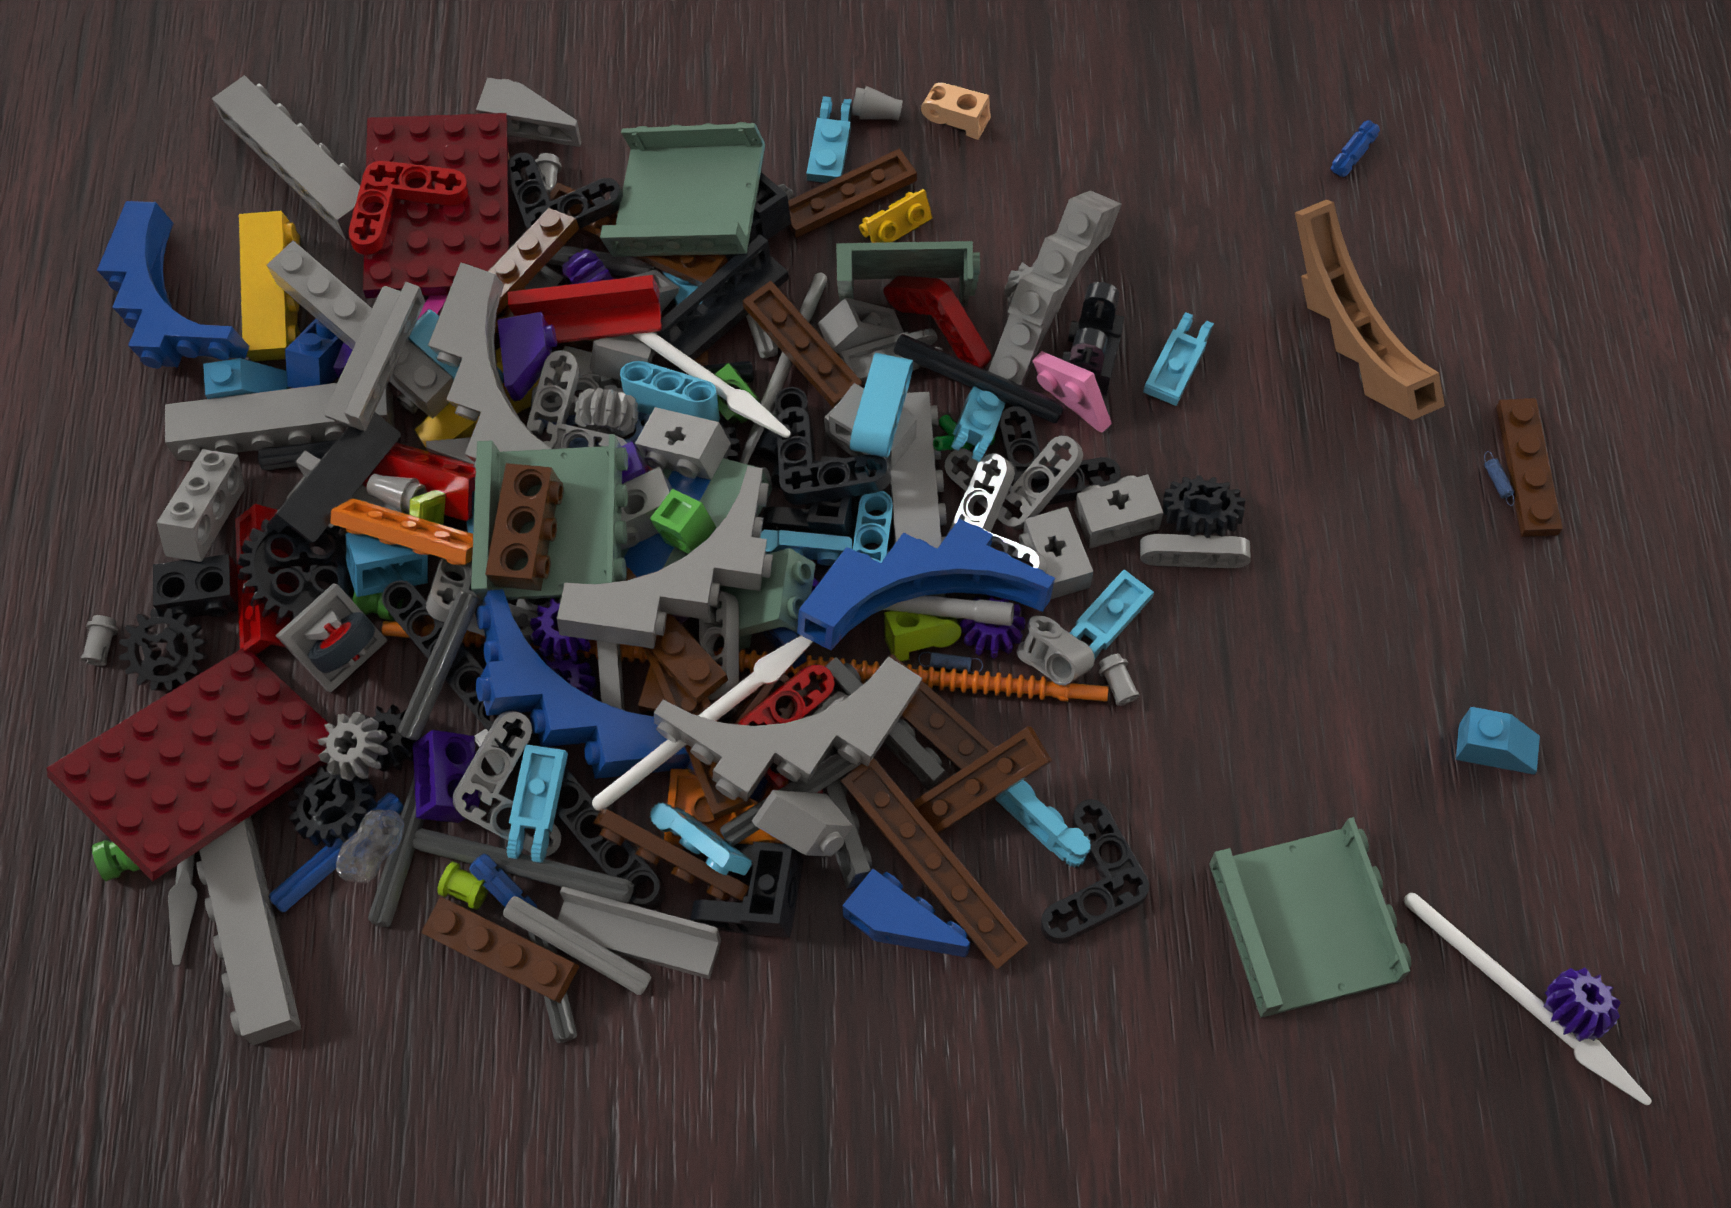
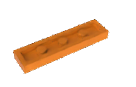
[330,498,473,565]

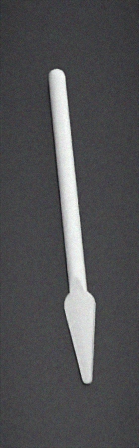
[632,332,790,438]
[592,636,813,811]
[1404,893,1651,1105]

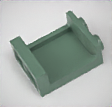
[716,548,815,650]

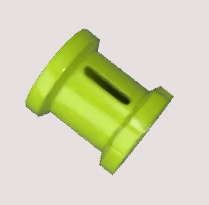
[438,862,489,910]

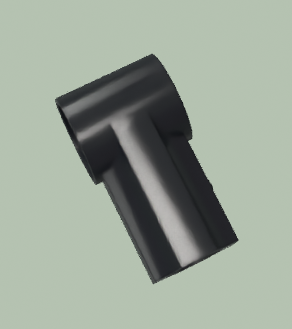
[755,387,809,464]

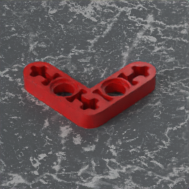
[349,161,469,255]
[883,276,992,368]
[738,665,835,794]

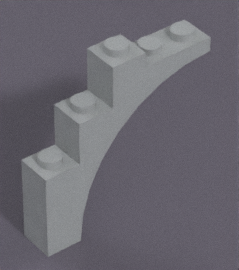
[988,190,1122,386]
[428,262,551,469]
[557,466,773,649]
[654,657,922,802]

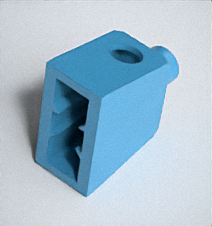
[346,532,428,597]

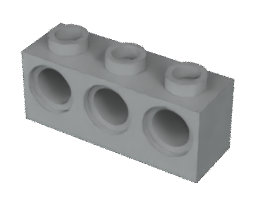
[157,449,245,562]

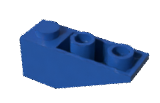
[285,319,344,388]
[842,869,970,957]

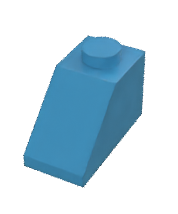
[203,358,289,399]
[1455,707,1540,775]

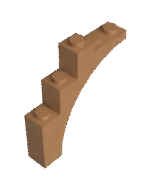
[1295,199,1445,420]

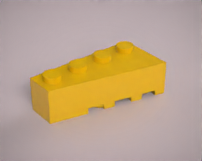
[239,211,300,362]

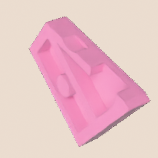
[1032,351,1112,433]

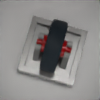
[275,583,388,693]

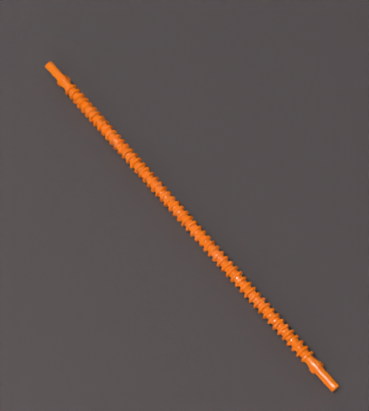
[382,621,1108,702]

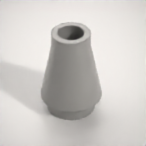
[851,86,903,121]
[367,474,427,514]

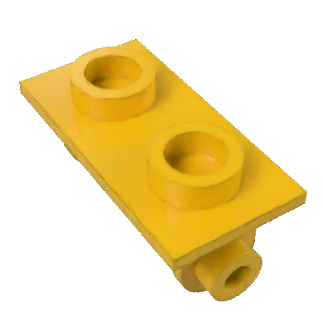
[859,189,933,243]

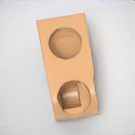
[921,83,991,140]

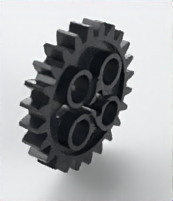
[238,519,354,625]

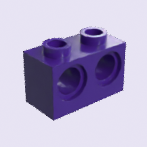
[413,730,481,823]

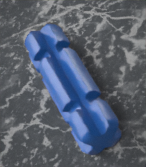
[1331,120,1380,177]
[469,854,537,908]

